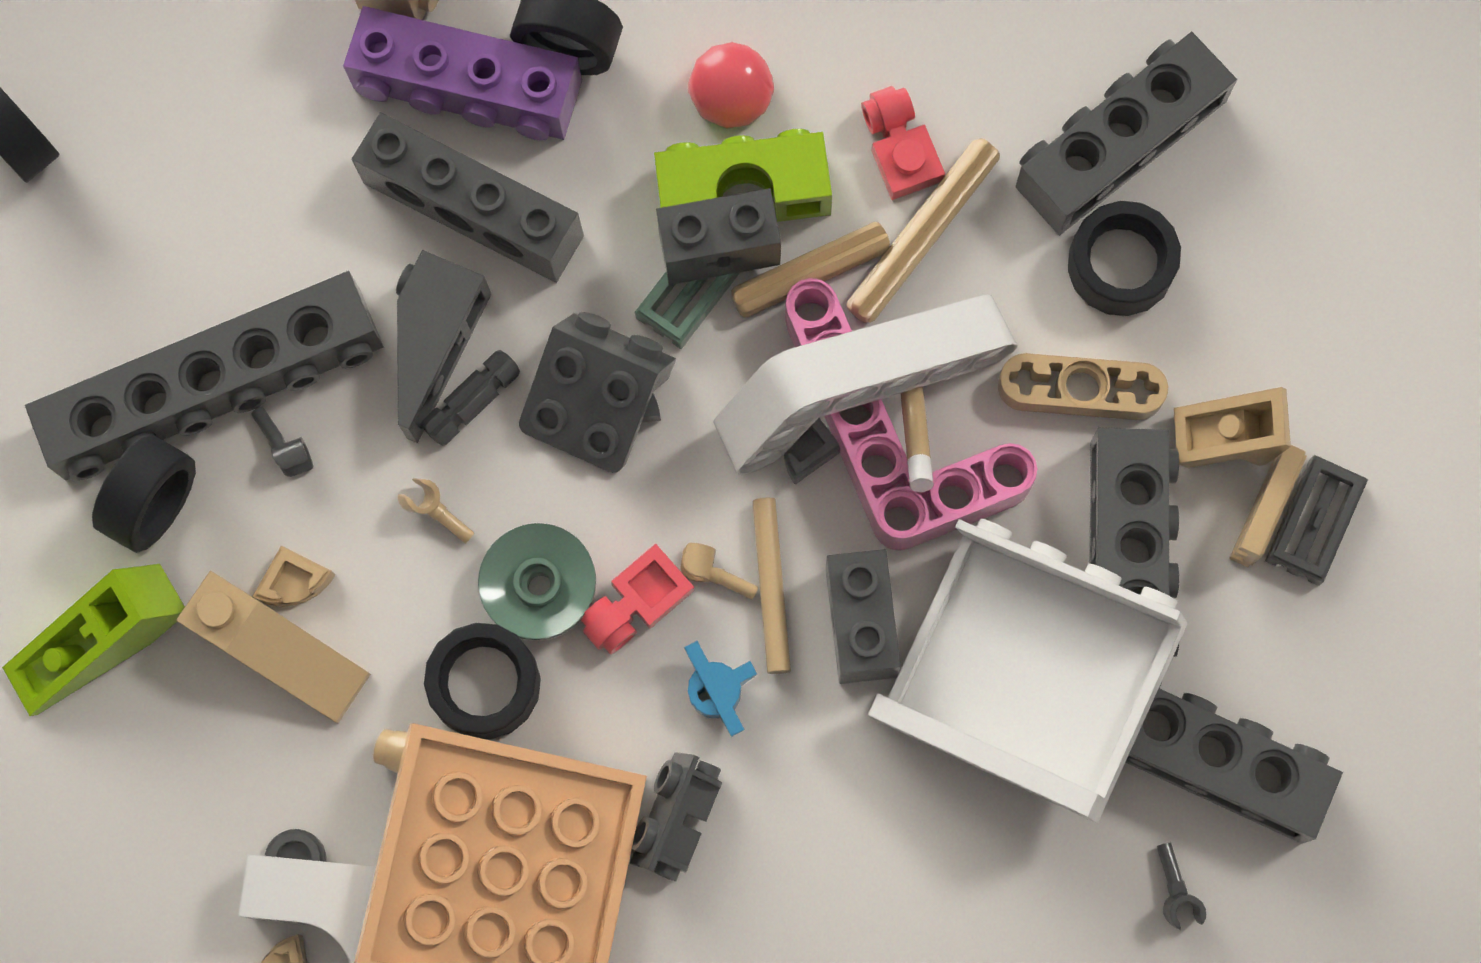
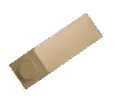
[176,571,371,724]

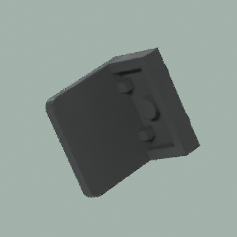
[519,312,676,473]

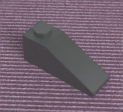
[396,250,491,443]

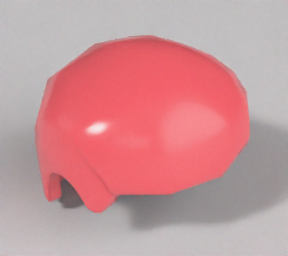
[688,42,774,129]

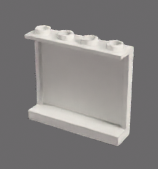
[868,518,1188,823]

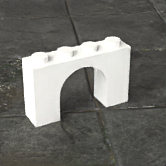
[238,854,376,963]

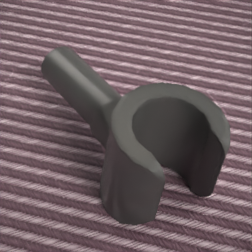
[251,407,314,477]
[1157,842,1206,930]

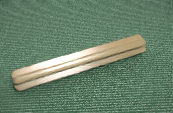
[847,138,1000,323]

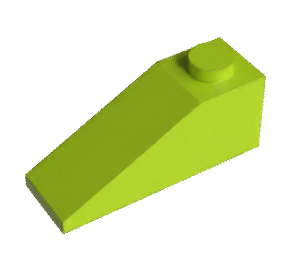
[2,564,185,716]

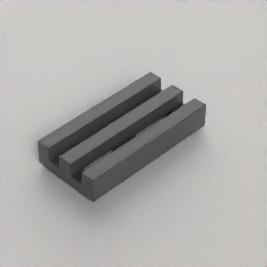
[1265,455,1368,586]

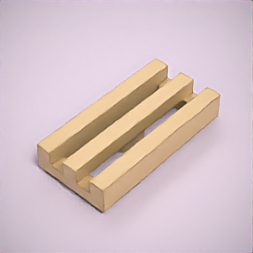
[1229,445,1307,567]

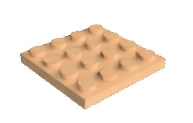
[354,723,647,963]

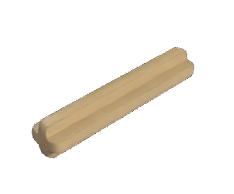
[731,222,890,317]

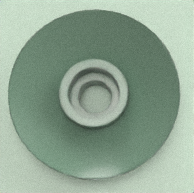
[478,523,596,640]

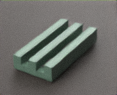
[635,272,740,349]

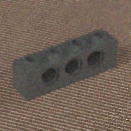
[1015,31,1238,236]
[351,112,584,283]
[1089,427,1179,657]
[1125,682,1343,844]

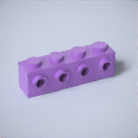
[343,6,582,140]

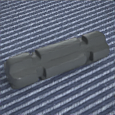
[422,350,520,446]

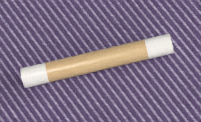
[900,387,934,492]

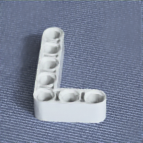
[713,294,1017,475]

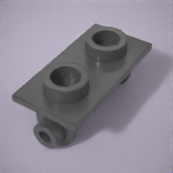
[630,752,722,882]

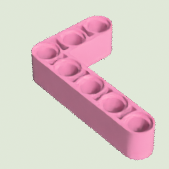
[785,278,1037,550]

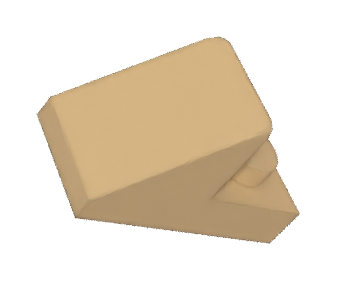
[1174,387,1291,468]

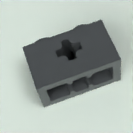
[656,188,781,285]
[825,549,901,684]

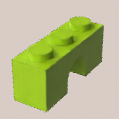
[654,129,832,222]

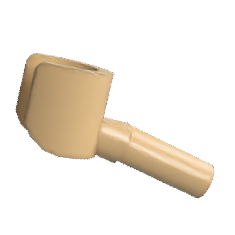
[398,478,474,544]
[680,543,758,599]

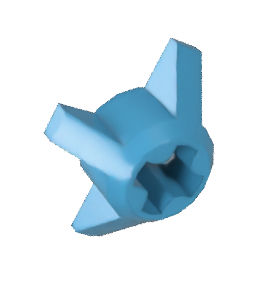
[684,641,757,737]

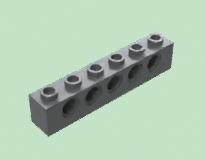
[25,270,384,481]

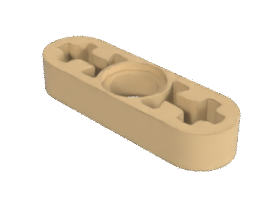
[998,353,1168,420]

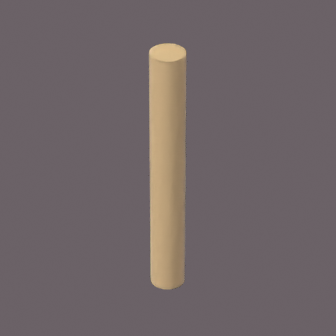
[752,498,791,674]

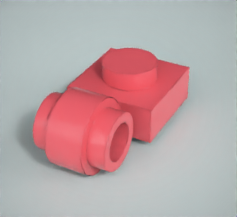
[861,86,945,200]
[581,544,694,655]

